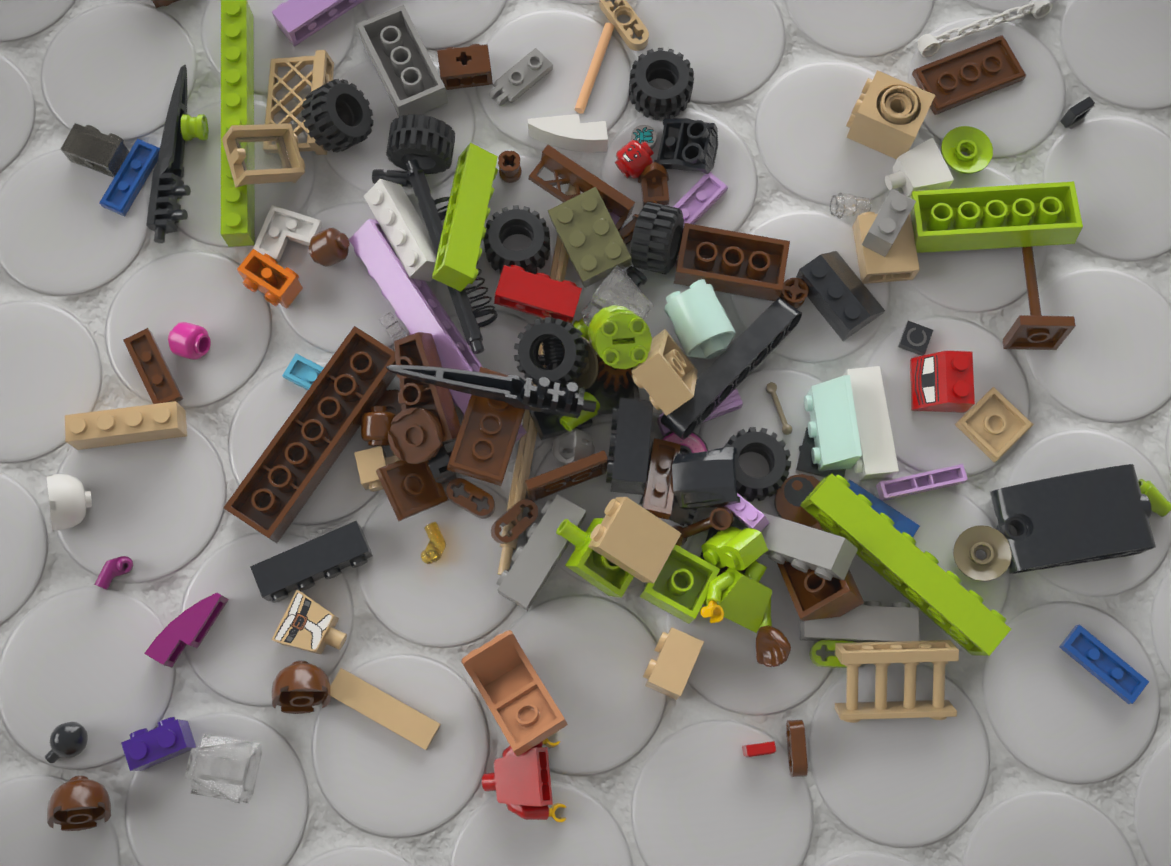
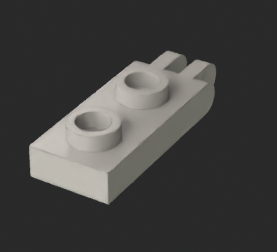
[489,48,553,106]

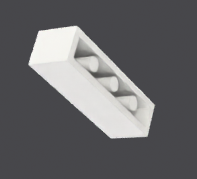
[364,179,437,282]
[843,366,899,481]

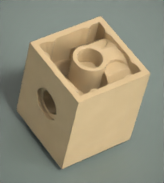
[846,70,935,159]

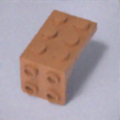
[461,630,568,757]

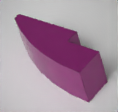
[144,593,229,668]

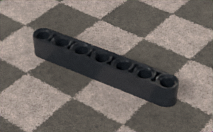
[661,298,802,440]

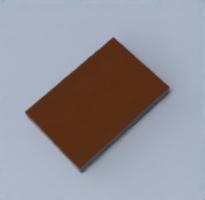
[525,450,608,502]

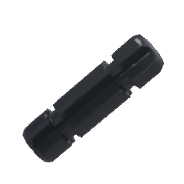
[372,169,412,187]

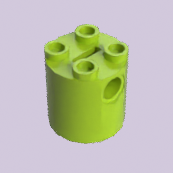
[588,305,652,369]

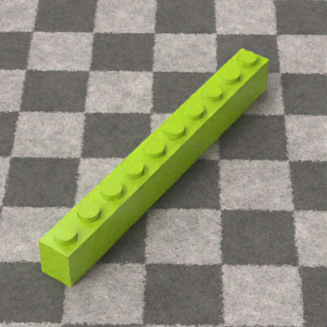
[221,0,255,247]

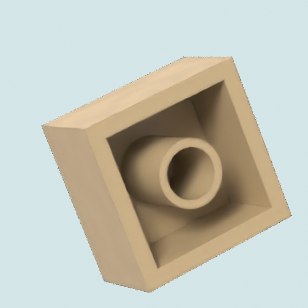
[643,627,704,700]

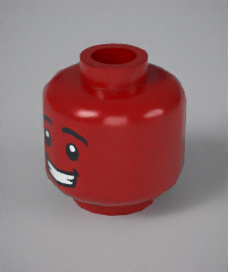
[615,140,654,179]

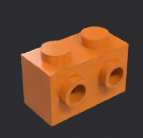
[237,249,303,309]

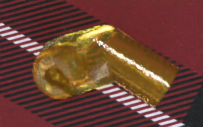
[421,522,446,564]

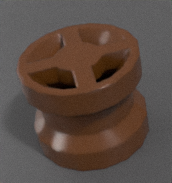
[780,278,808,309]

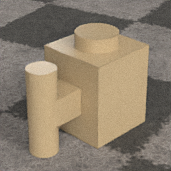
[354,446,401,492]

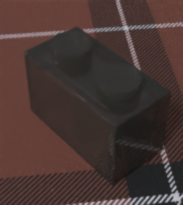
[61,123,129,178]

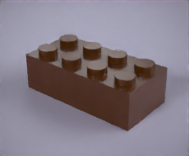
[674,223,790,301]

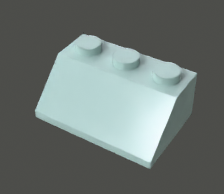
[804,375,862,471]

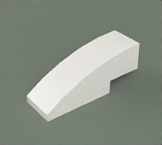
[528,114,608,152]

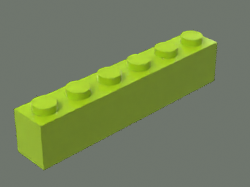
[432,142,498,292]

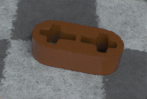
[446,478,495,519]
[491,499,538,544]
[786,720,808,777]

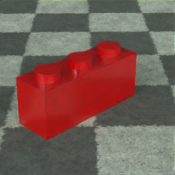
[494,265,582,324]

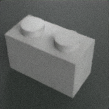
[861,189,916,257]

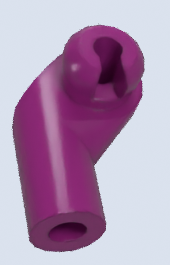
[94,556,133,590]

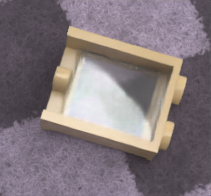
[222,124,305,188]

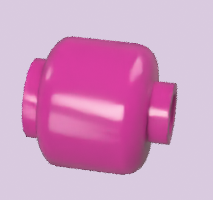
[168,322,211,360]

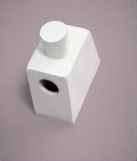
[885,138,954,198]

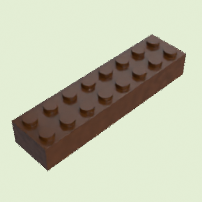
[223,326,397,543]

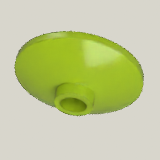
[941,126,993,174]

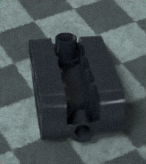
[990,464,1156,574]

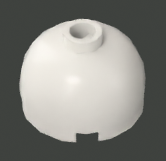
[47,474,92,531]

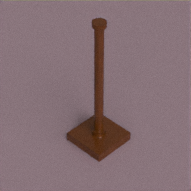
[1003,246,1076,350]

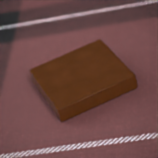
[376,460,449,522]

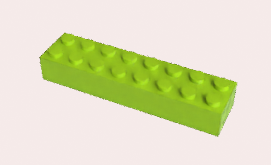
[800,474,1011,656]

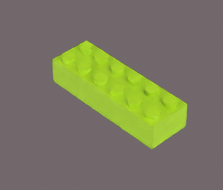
[910,181,1083,253]

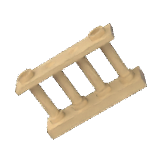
[835,640,959,723]

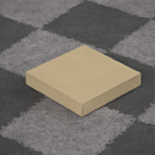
[955,387,1034,463]

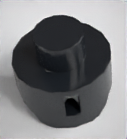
[428,444,457,484]

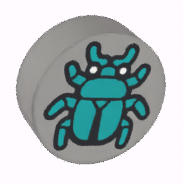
[631,125,657,149]

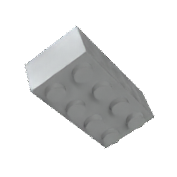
[357,5,448,116]

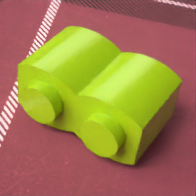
[701,526,768,571]

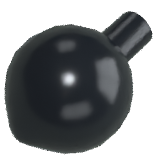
[45,722,88,763]

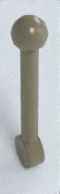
[766,382,792,435]

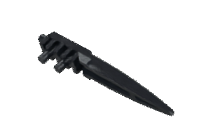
[146,64,191,243]
[386,365,596,419]

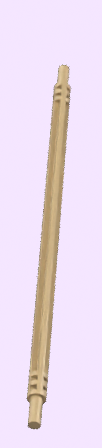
[497,184,576,575]

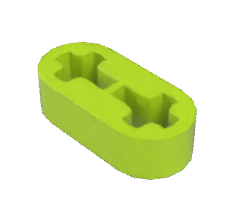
[809,640,858,668]

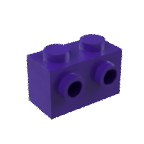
[121,717,197,771]

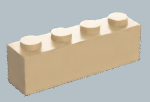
[65,401,187,450]

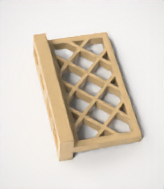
[263,50,334,155]

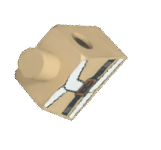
[271,590,347,655]

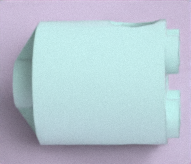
[664,279,736,359]

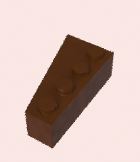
[394,332,461,445]

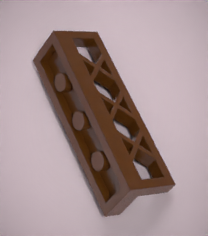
[528,145,635,231]

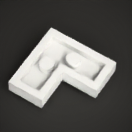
[253,205,323,263]

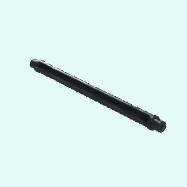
[406,159,485,354]

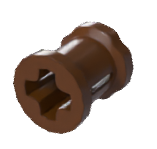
[498,151,522,183]

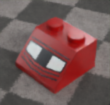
[910,351,975,413]

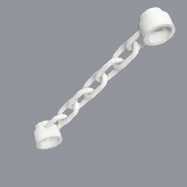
[917,0,1053,58]

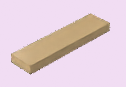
[330,668,441,750]

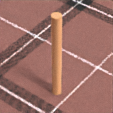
[574,22,614,114]

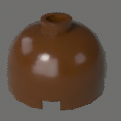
[272,661,331,714]
[47,776,111,831]

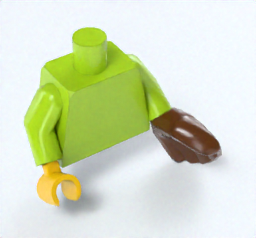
[700,560,791,667]

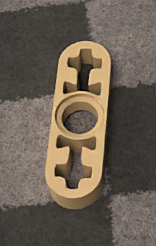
[599,0,649,51]

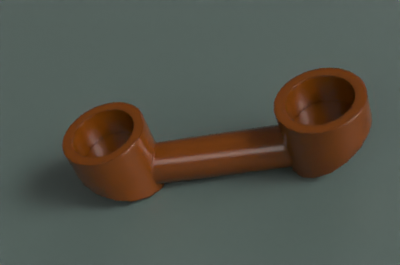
[671,506,734,547]

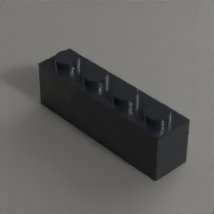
[250,521,373,603]

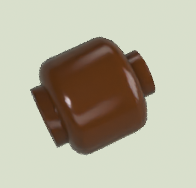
[308,228,350,267]
[361,406,396,446]

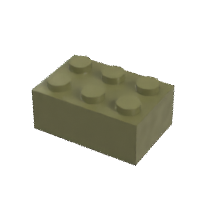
[547,187,632,288]

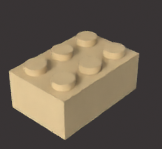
[632,329,698,416]

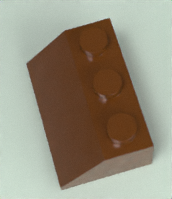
[777,522,865,621]

